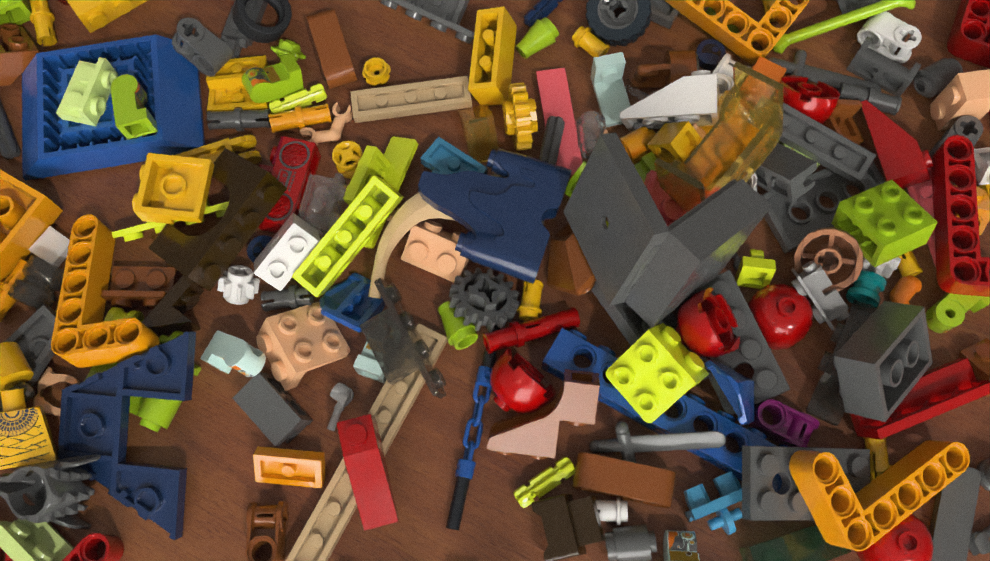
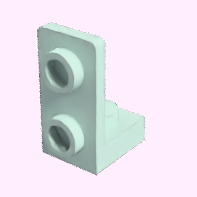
[590,52,631,127]

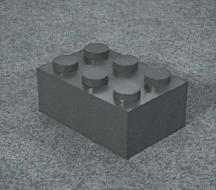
[833,301,933,422]

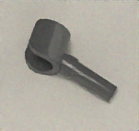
[969,524,990,556]

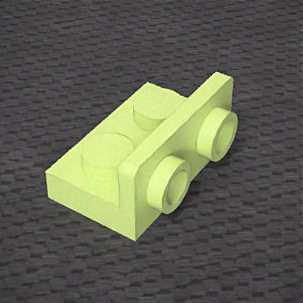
[56,57,118,126]
[0,519,74,561]

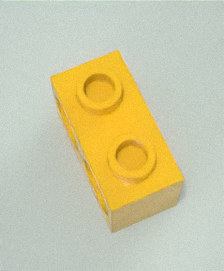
[647,121,723,189]

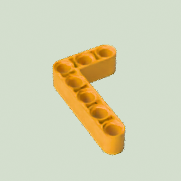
[664,0,810,64]
[51,214,160,368]
[789,440,970,551]

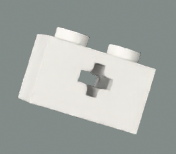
[253,213,320,291]

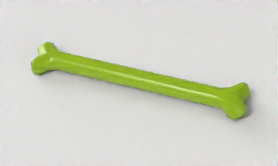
[773,0,916,54]

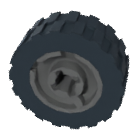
[586,0,651,47]

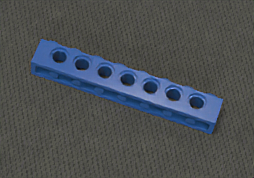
[542,328,788,492]

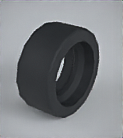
[232,0,292,43]

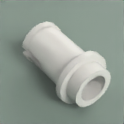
[596,497,628,525]

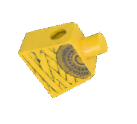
[0,388,58,470]

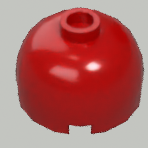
[775,75,840,124]
[747,283,813,350]
[676,287,740,358]
[490,348,556,414]
[856,514,934,561]

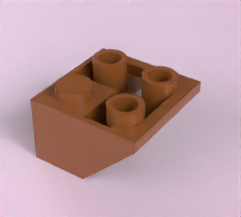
[0,23,39,86]
[547,222,596,296]

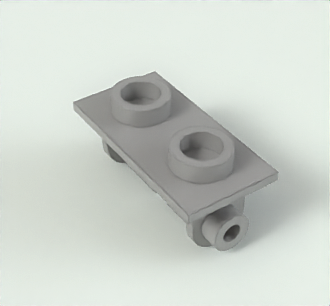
[791,261,849,330]

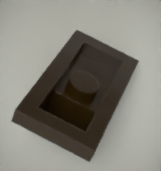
[142,275,204,336]

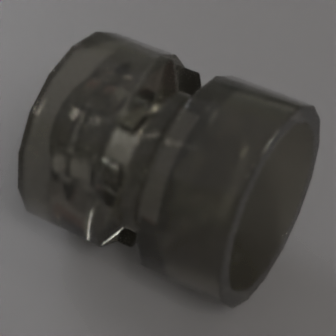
[6,255,64,310]

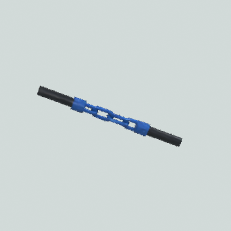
[446,325,500,531]

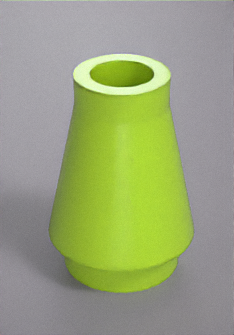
[515,17,559,59]
[437,301,478,350]

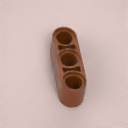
[306,8,358,89]
[572,452,676,509]

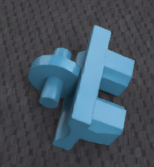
[684,471,742,535]

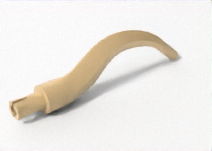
[368,156,532,299]

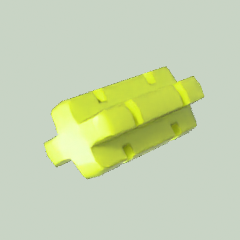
[269,83,327,114]
[513,456,575,508]

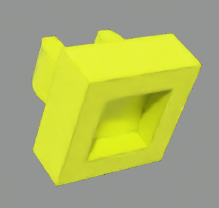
[735,249,776,289]

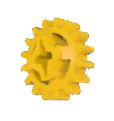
[502,82,538,151]

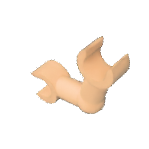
[299,102,353,145]

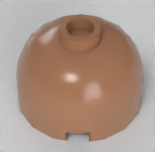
[794,227,863,293]

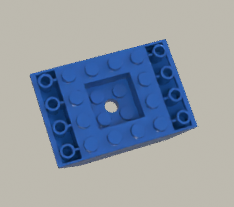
[22,34,205,181]

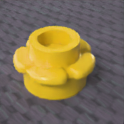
[362,57,391,86]

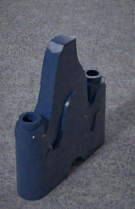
[418,148,572,284]

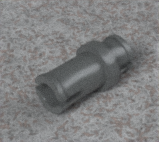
[261,284,314,312]

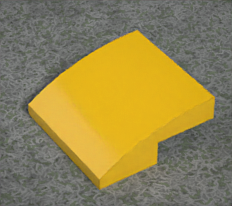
[206,55,270,112]

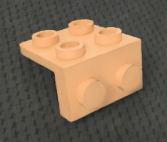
[256,302,350,391]

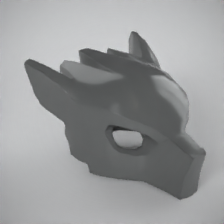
[0,455,101,529]

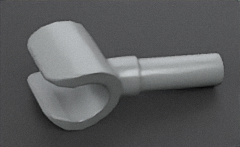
[327,383,354,431]

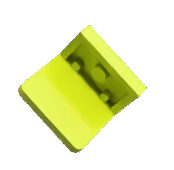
[606,323,709,423]

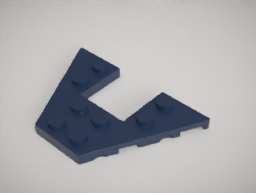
[57,331,196,540]

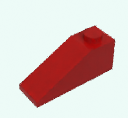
[861,100,934,189]
[336,414,399,531]

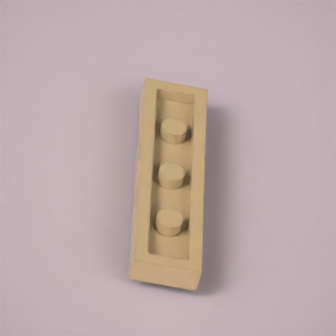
[350,76,472,123]

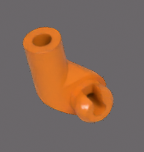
[889,275,922,305]

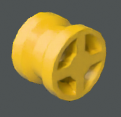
[332,141,363,179]

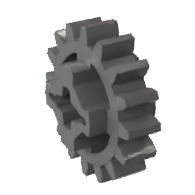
[448,267,520,332]

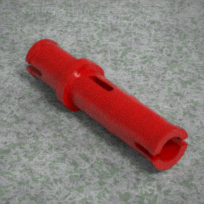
[482,307,580,354]

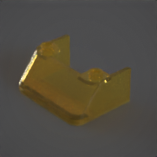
[654,62,784,213]

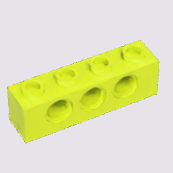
[291,176,404,297]

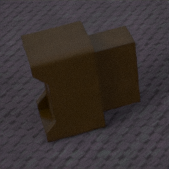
[532,494,606,561]

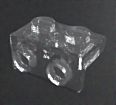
[297,173,348,239]

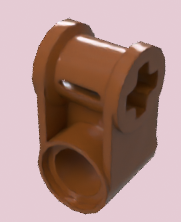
[245,501,289,561]

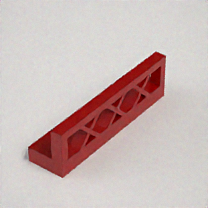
[849,358,990,440]

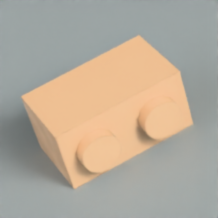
[930,69,990,131]

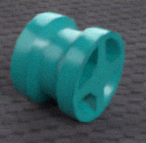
[846,270,887,309]

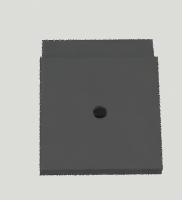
[563,133,772,328]

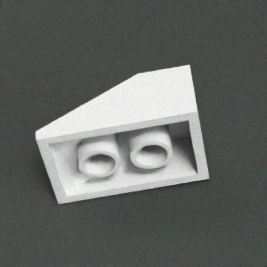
[620,70,720,131]

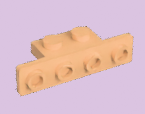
[386,208,469,282]

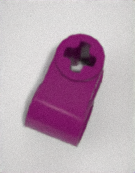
[749,399,820,447]

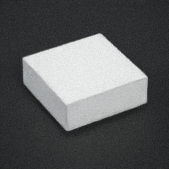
[28,226,70,269]

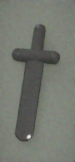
[767,50,881,92]
[589,421,726,463]

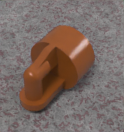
[628,50,699,89]

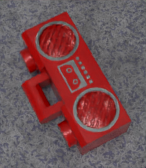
[259,136,321,233]

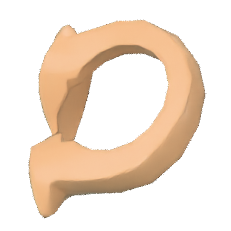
[33,367,80,416]

